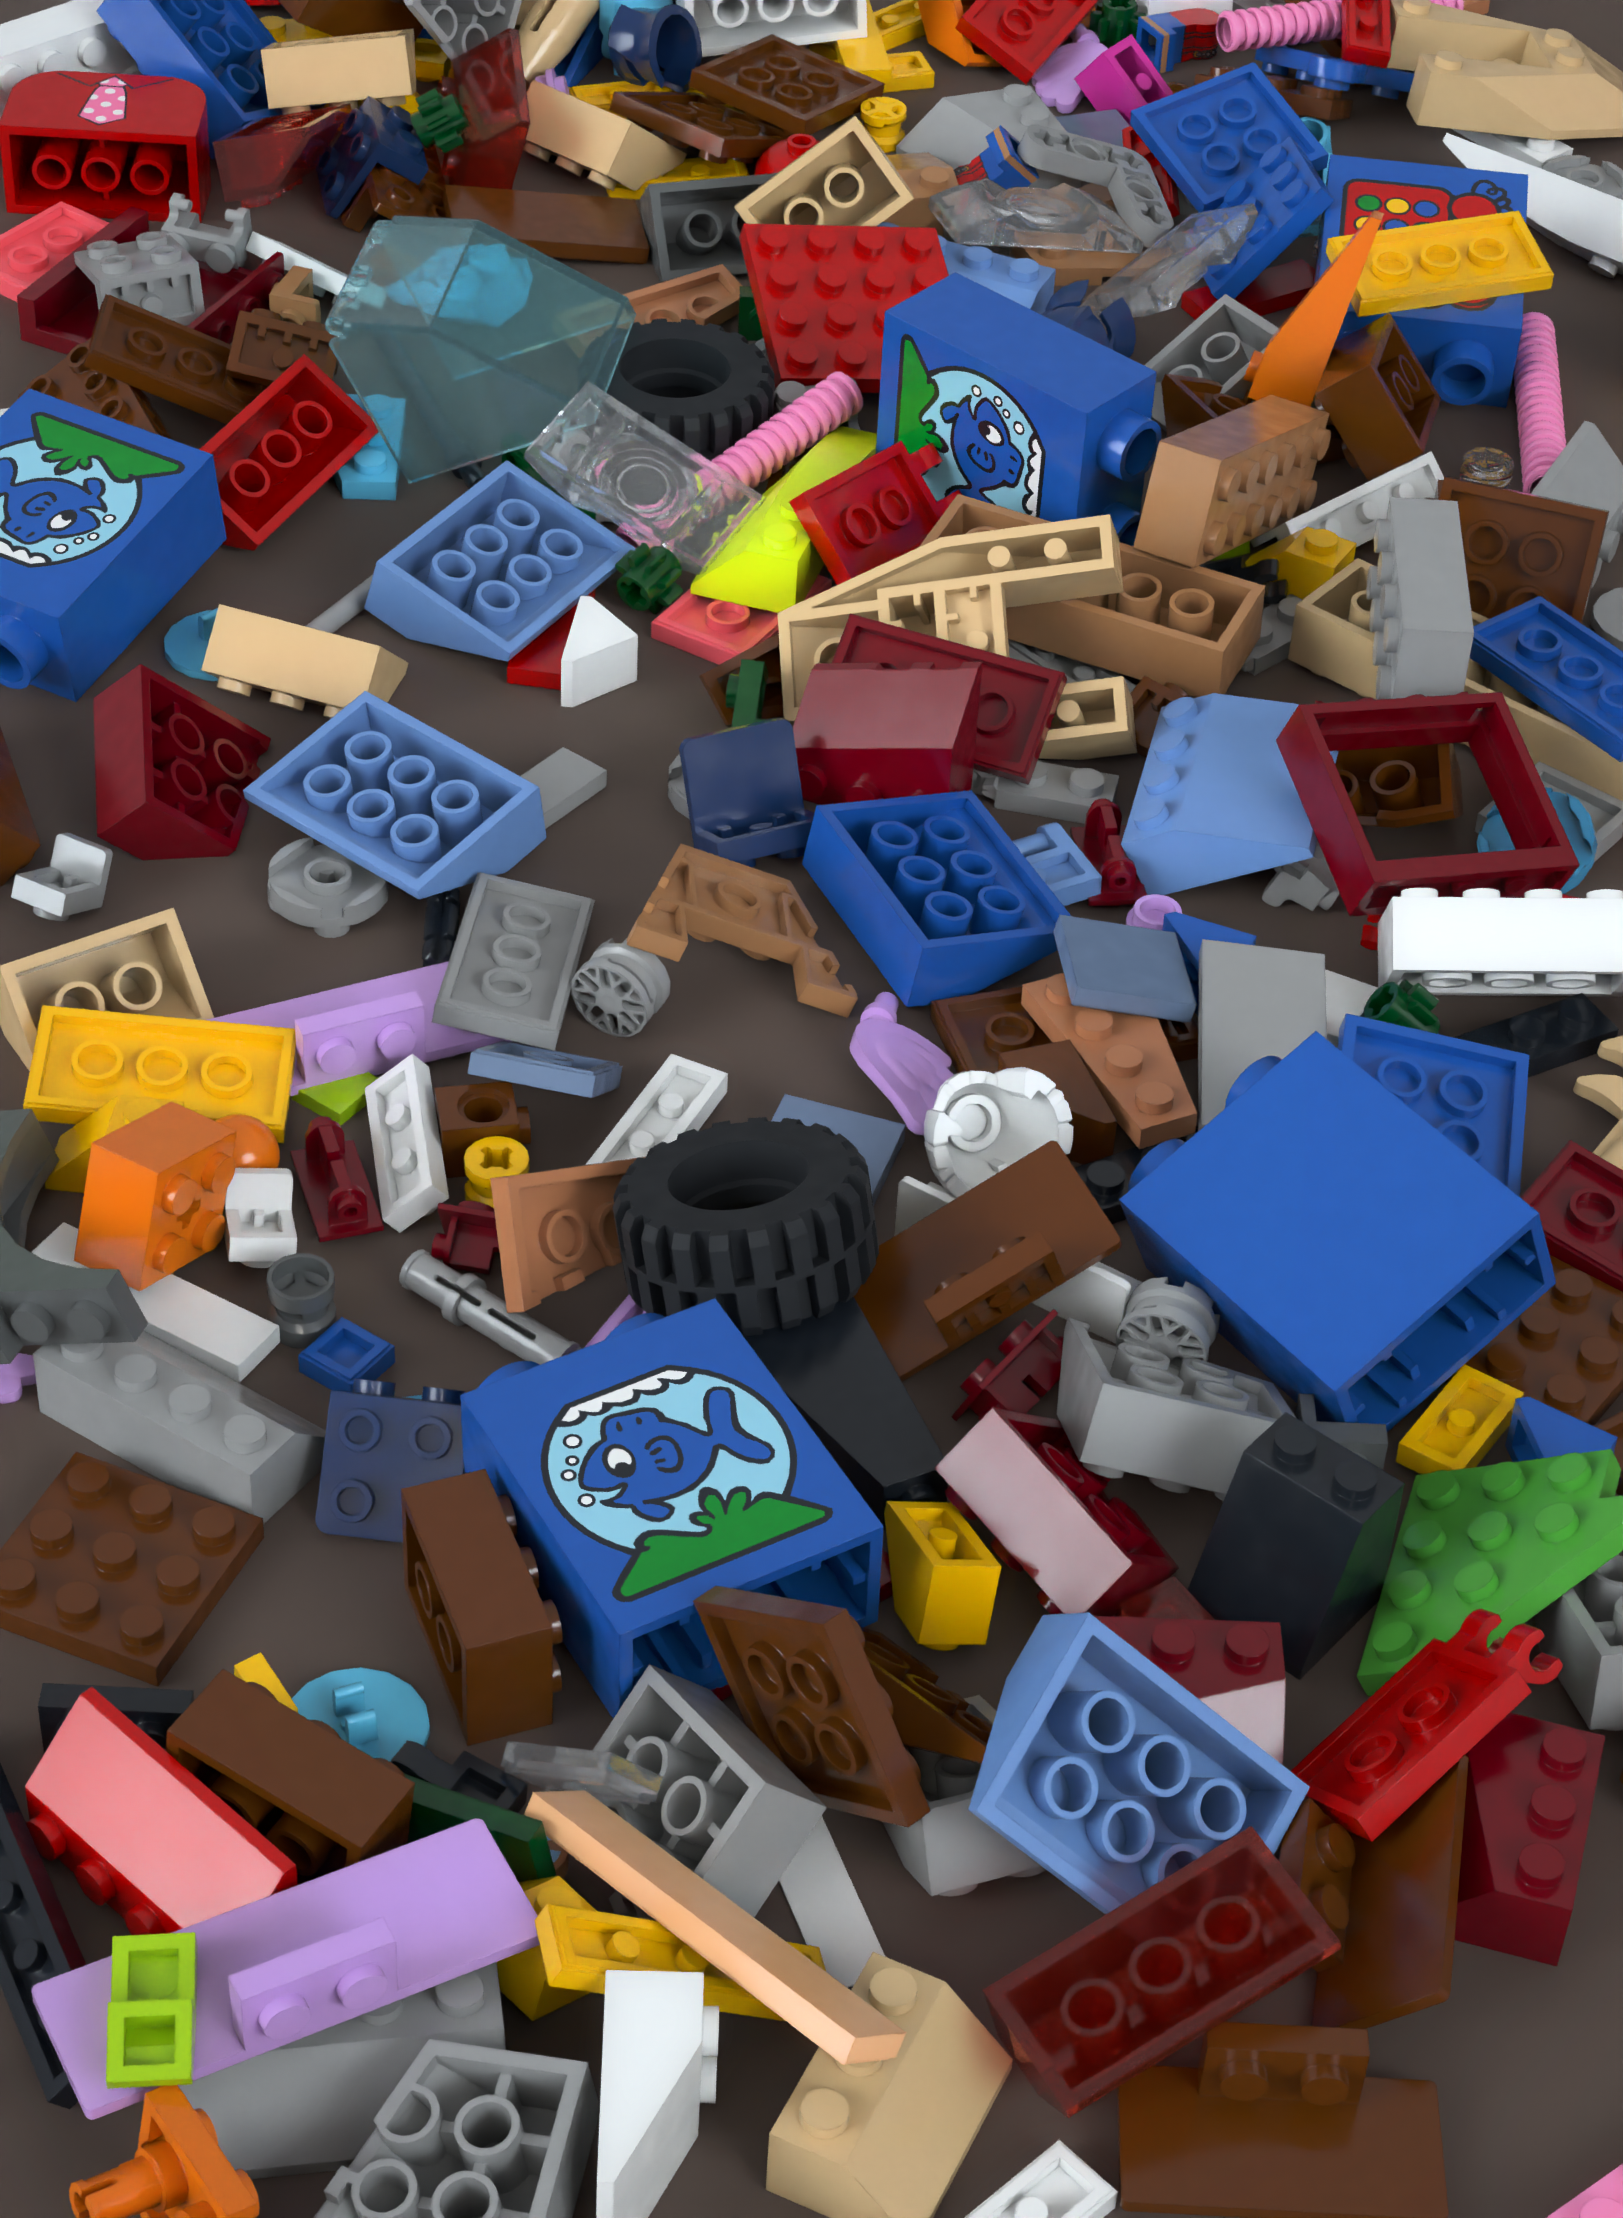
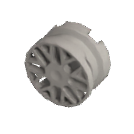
[571,938,670,1037]
[1116,1277,1220,1367]

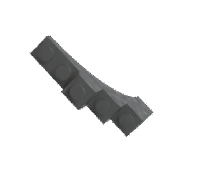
[0,1109,148,1364]

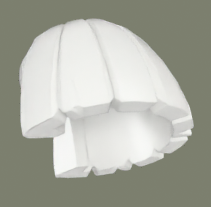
[924,1067,1073,1198]

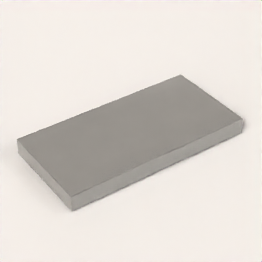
[432,872,595,1051]
[1198,939,1327,1131]

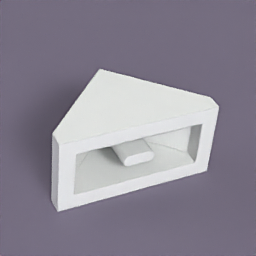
[561,596,638,707]

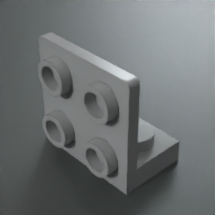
[74,231,205,326]

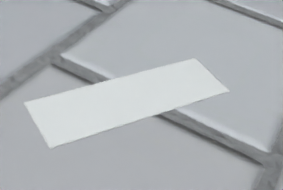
[779,1816,885,1988]

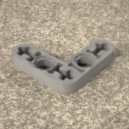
[1017,124,1174,249]

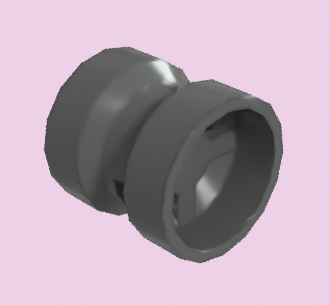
[266,1253,337,1348]

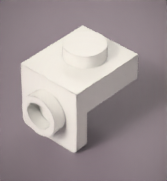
[223,1168,297,1268]

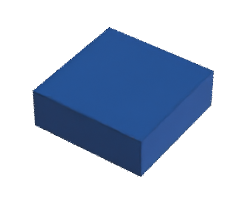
[298,1317,395,1391]

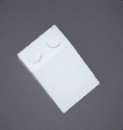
[596,1970,719,2218]

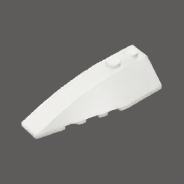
[1442,133,1623,278]

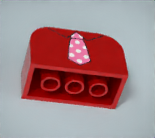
[0,71,212,223]

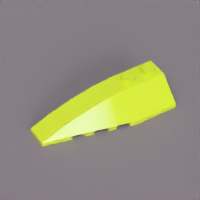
[690,426,877,613]

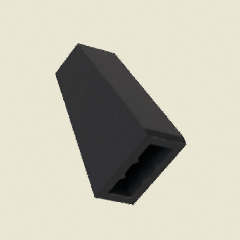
[741,1296,948,1531]

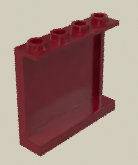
[17,206,285,355]

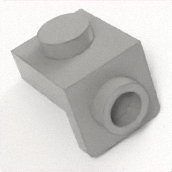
[11,832,113,921]

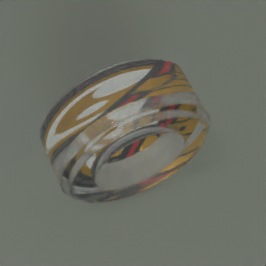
[1460,447,1514,488]

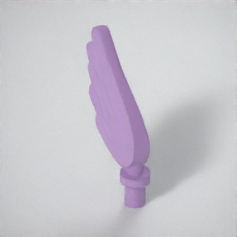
[1032,23,1108,114]
[849,992,954,1136]

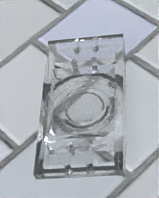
[928,178,1144,254]
[1077,203,1259,323]
[524,381,766,575]

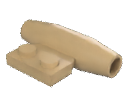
[502,0,599,92]

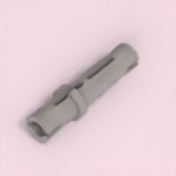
[399,1249,582,1364]

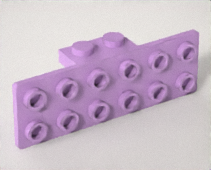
[207,961,513,1096]
[32,1818,540,2120]

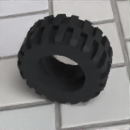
[575,318,775,494]
[613,1117,879,1336]

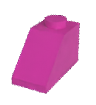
[1074,34,1174,126]

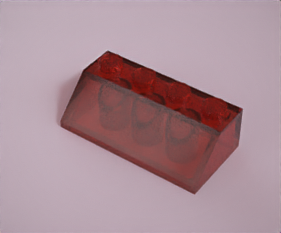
[437,28,530,190]
[213,104,352,208]
[983,1826,1341,2118]

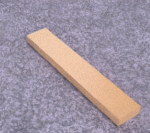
[524,1790,907,2065]

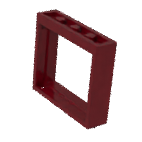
[1276,691,1580,917]

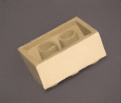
[261,29,416,116]
[509,80,687,191]
[734,116,914,226]
[201,604,408,719]
[0,907,214,1071]
[766,1952,1013,2218]

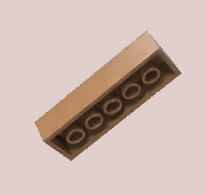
[1133,395,1331,568]
[919,494,1265,698]

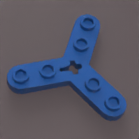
[1254,46,1415,99]

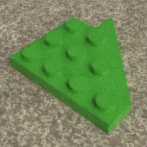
[1357,1449,1623,1696]

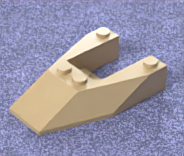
[1387,0,1623,140]
[777,514,1137,760]

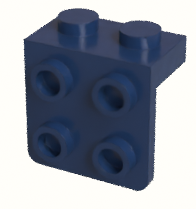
[316,96,429,219]
[679,718,814,867]
[315,1378,465,1543]

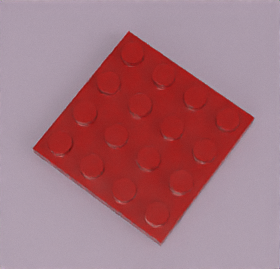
[739,223,949,393]

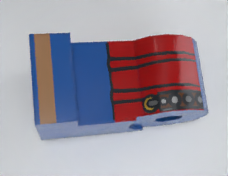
[1136,8,1219,73]
[954,125,1039,223]

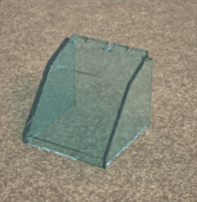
[325,215,636,484]

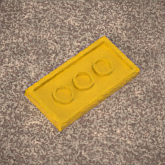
[1326,211,1554,317]
[23,1005,296,1143]

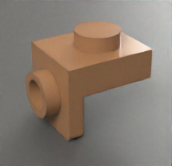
[269,265,321,325]

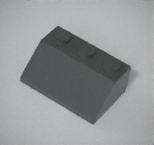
[639,173,777,283]

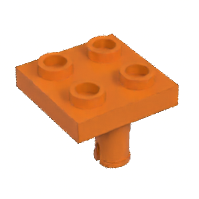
[69,2085,260,2218]

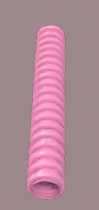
[1216,0,1464,53]
[1513,312,1566,494]
[615,371,863,550]

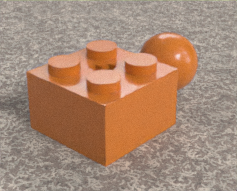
[74,1101,280,1292]

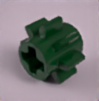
[1089,0,1146,49]
[410,88,470,153]
[615,542,684,614]
[1363,979,1440,1034]

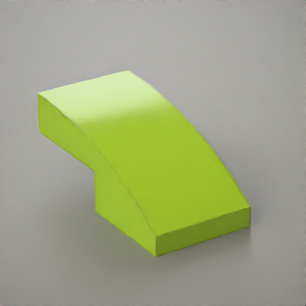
[106,1932,198,2089]

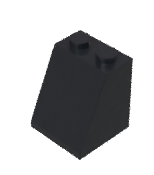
[1183,1412,1405,1680]

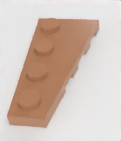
[551,264,742,363]
[1021,973,1197,1149]
[490,1156,646,1313]

